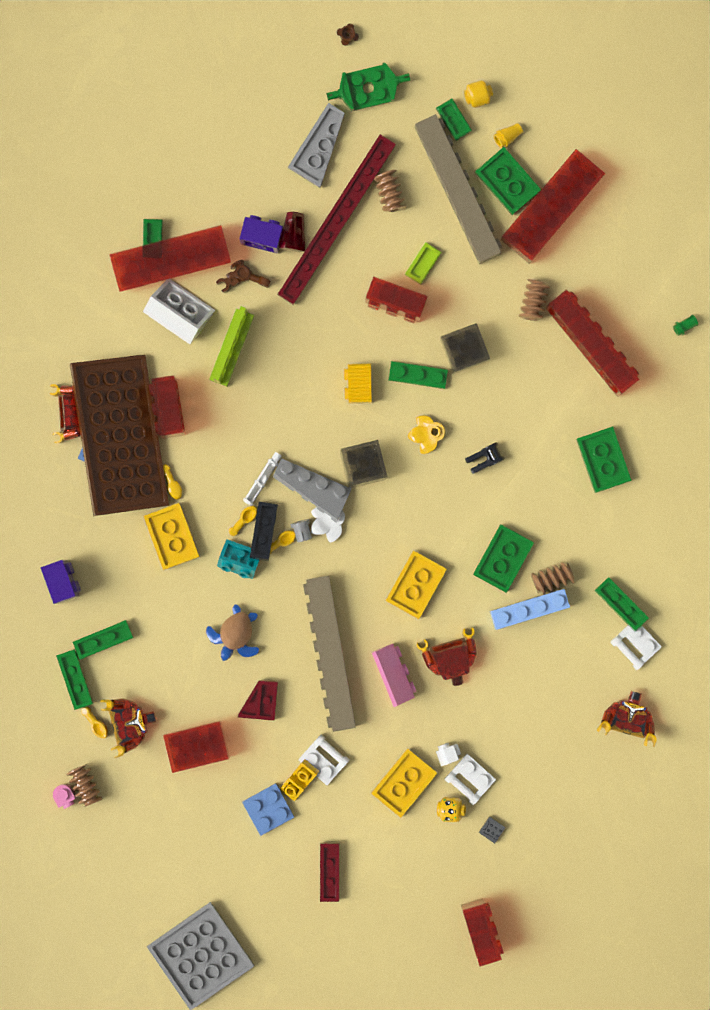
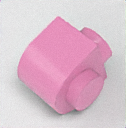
[53,784,77,809]

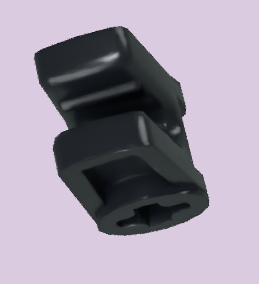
[465,442,505,474]

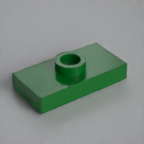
[436,98,472,141]
[143,219,163,258]

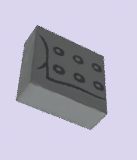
[479,817,505,844]

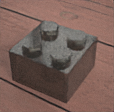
[440,323,490,374]
[340,440,387,489]

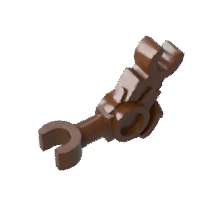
[216,260,271,293]

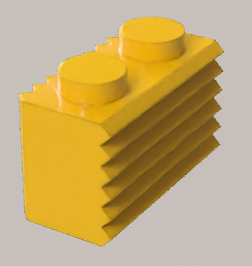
[344,364,372,404]

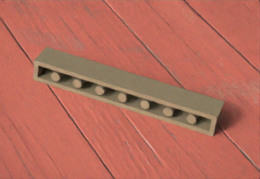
[415,114,502,264]
[303,576,356,732]

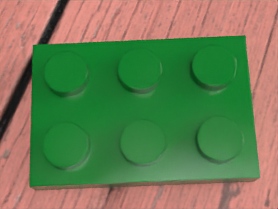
[475,147,541,215]
[576,426,632,493]
[473,524,534,593]

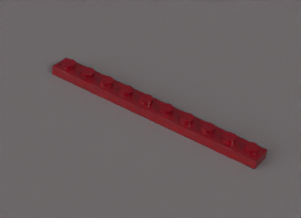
[277,134,396,305]

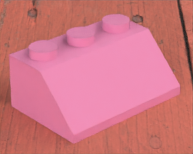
[372,643,417,707]

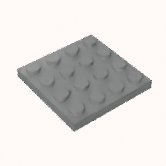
[147,902,254,1010]

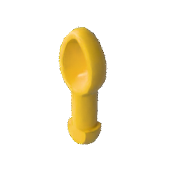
[163,464,182,500]
[229,506,257,536]
[270,530,296,554]
[81,707,108,739]

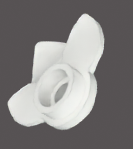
[311,507,345,543]

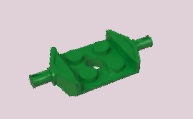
[326,63,410,111]

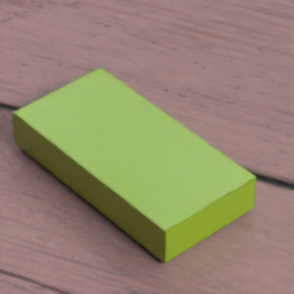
[405,242,442,285]

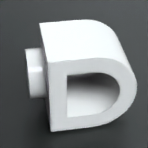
[436,743,461,766]

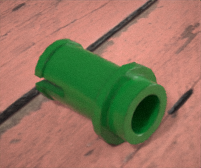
[673,314,699,336]

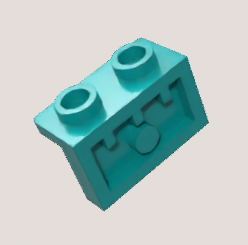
[217,539,260,579]

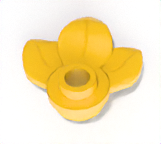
[408,415,445,454]

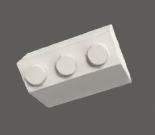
[143,278,215,344]

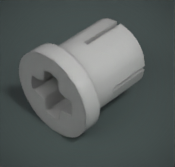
[290,519,312,542]

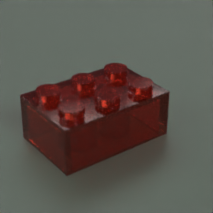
[365,276,428,324]
[149,375,186,439]
[163,720,230,773]
[461,898,504,967]

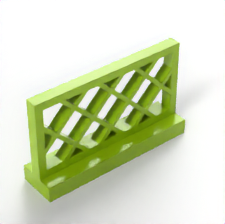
[209,306,254,387]

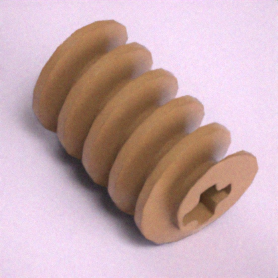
[374,170,406,212]
[518,279,550,321]
[531,562,574,594]
[66,764,103,807]

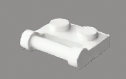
[610,625,661,670]
[298,734,350,785]
[444,754,496,805]

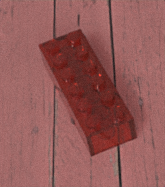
[501,149,605,264]
[109,224,231,292]
[545,289,640,397]

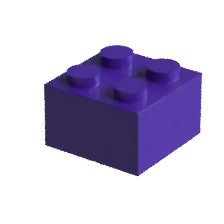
[239,215,283,254]
[40,560,81,604]

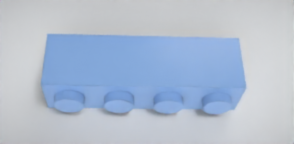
[489,589,570,630]

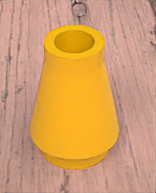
[493,123,523,148]

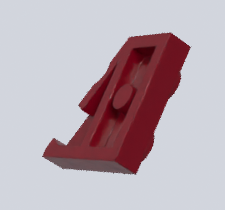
[279,211,305,252]
[238,680,278,721]

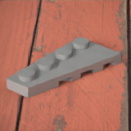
[288,103,345,188]
[273,458,351,523]

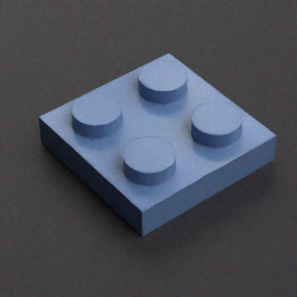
[242,783,294,836]

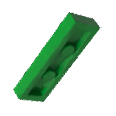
[388,361,448,389]
[595,577,649,632]
[73,620,134,660]
[56,649,94,710]

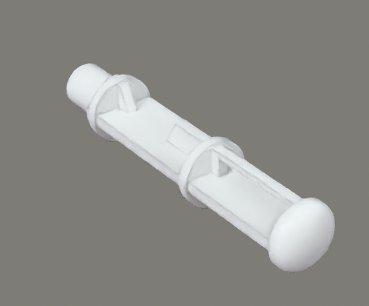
[243,452,282,505]

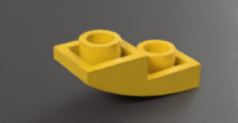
[280,759,319,801]

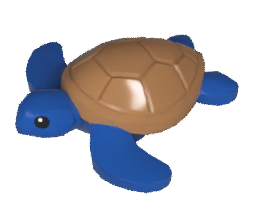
[206,604,259,661]

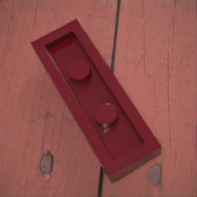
[320,843,339,902]

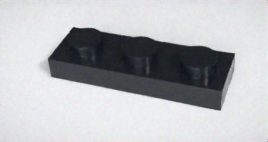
[250,502,278,561]

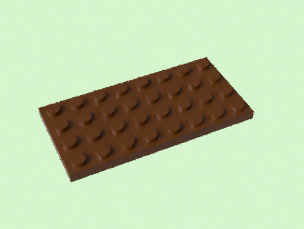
[70,354,169,517]

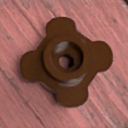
[337,23,359,46]

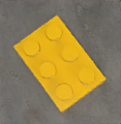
[143,503,200,570]
[385,550,447,619]
[371,748,437,818]

